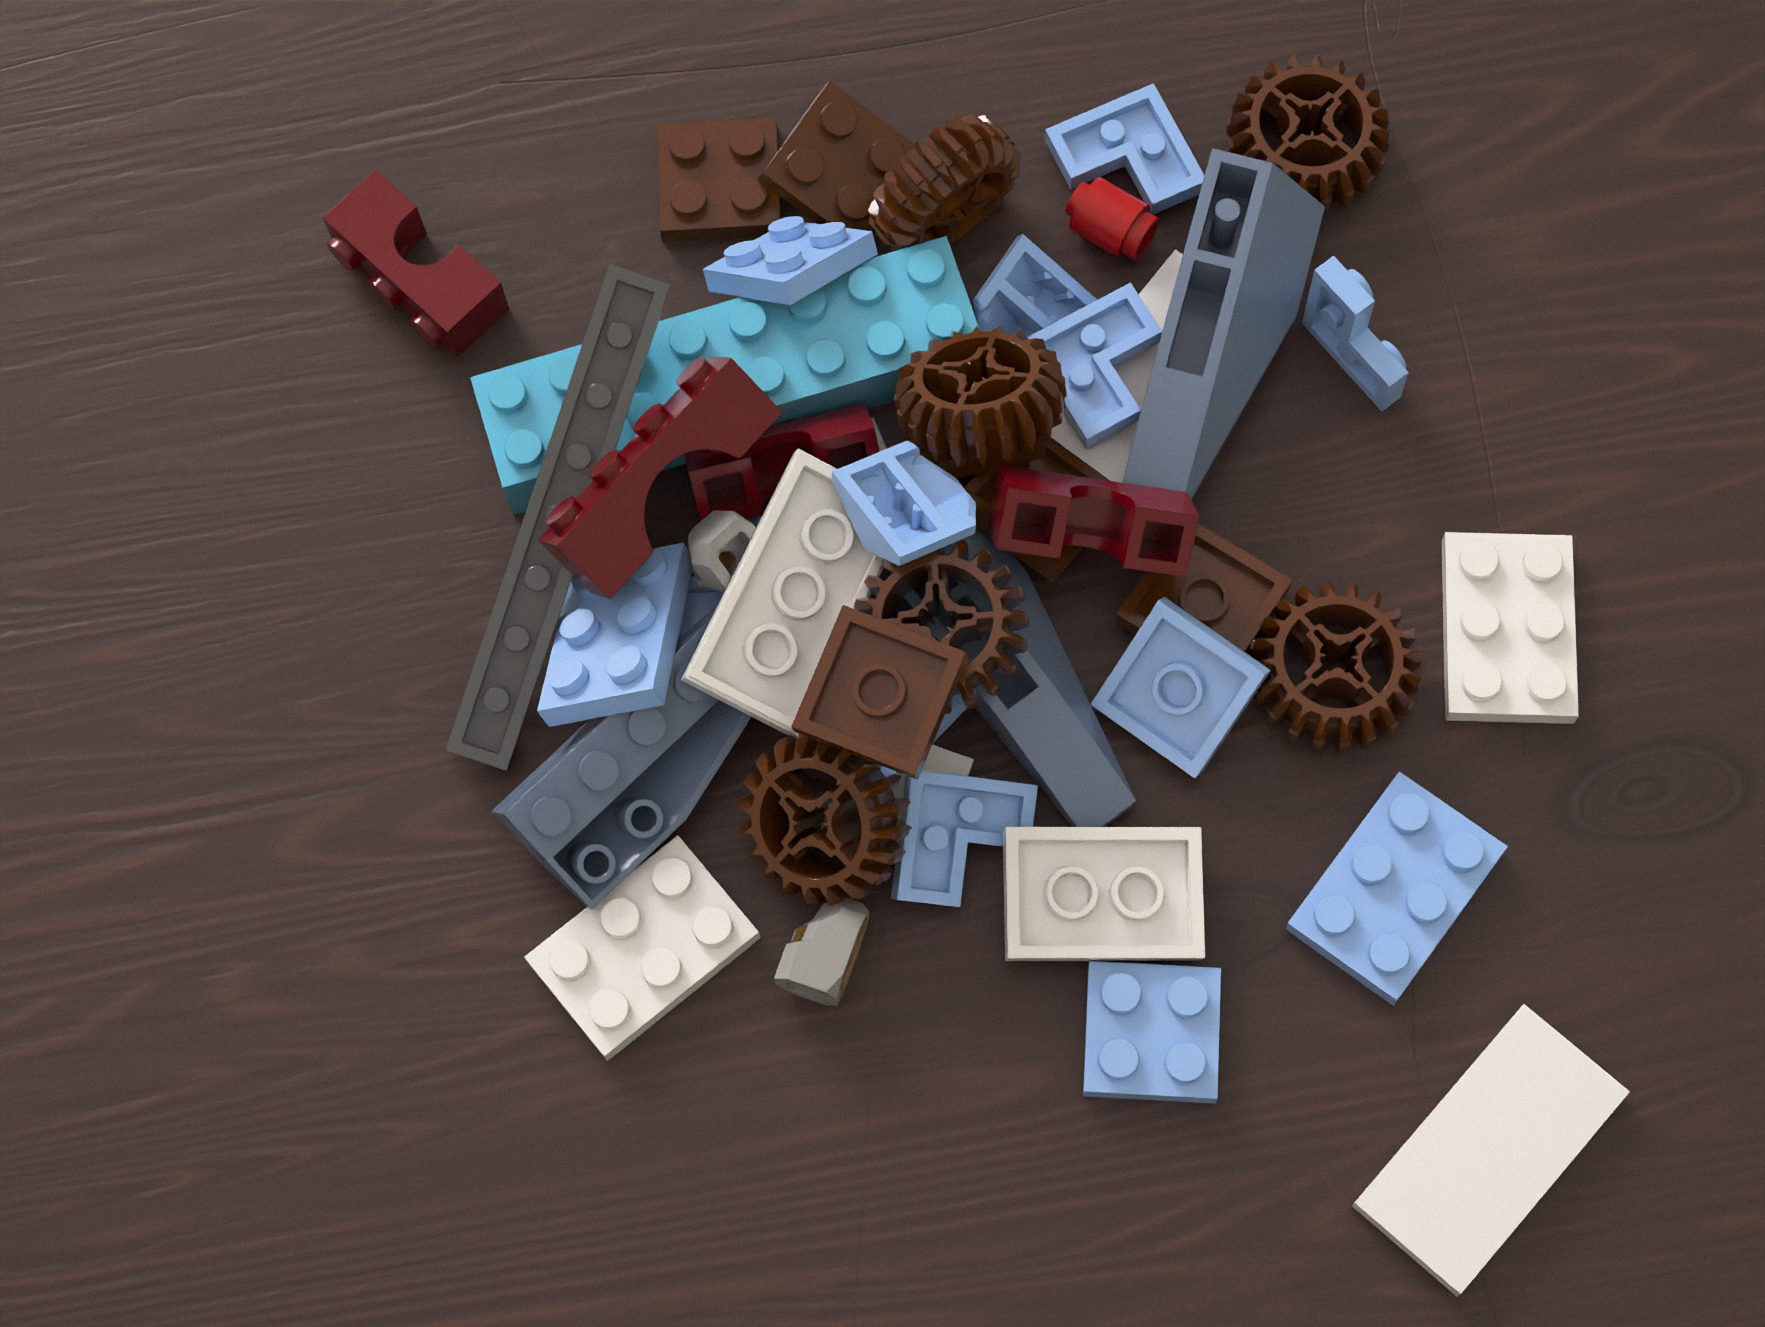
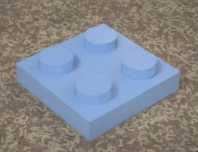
[703,216,878,305]
[1090,597,1271,778]
[1083,961,1221,1104]

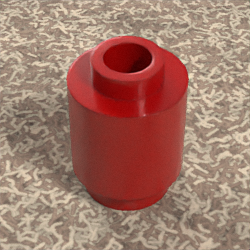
[1065,177,1160,261]

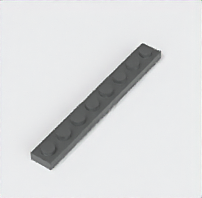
[445,264,670,771]

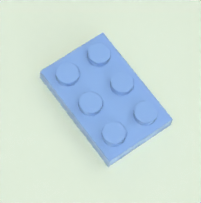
[537,542,693,727]
[1285,772,1508,1006]

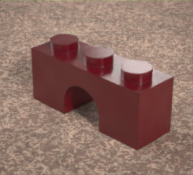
[322,169,510,357]
[684,403,880,521]
[988,465,1200,577]

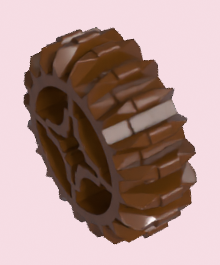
[1226,54,1391,214]
[868,113,1021,252]
[894,326,1067,468]
[854,540,1030,714]
[1249,580,1423,753]
[736,734,913,906]

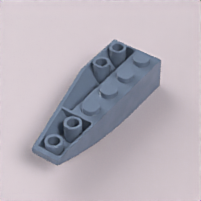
[1122,148,1325,500]
[879,527,1136,827]
[491,605,751,910]

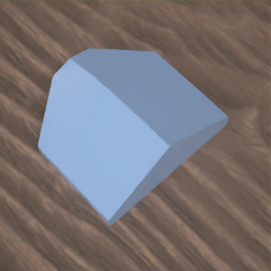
[973,234,1097,337]
[832,441,976,566]

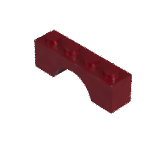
[538,356,782,599]

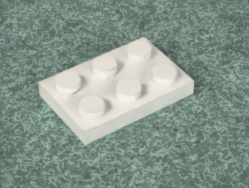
[1441,532,1579,724]
[1003,827,1205,961]
[524,835,761,1061]

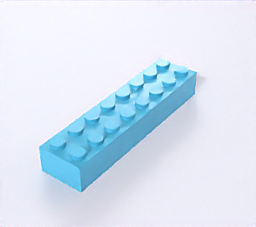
[470,236,980,516]

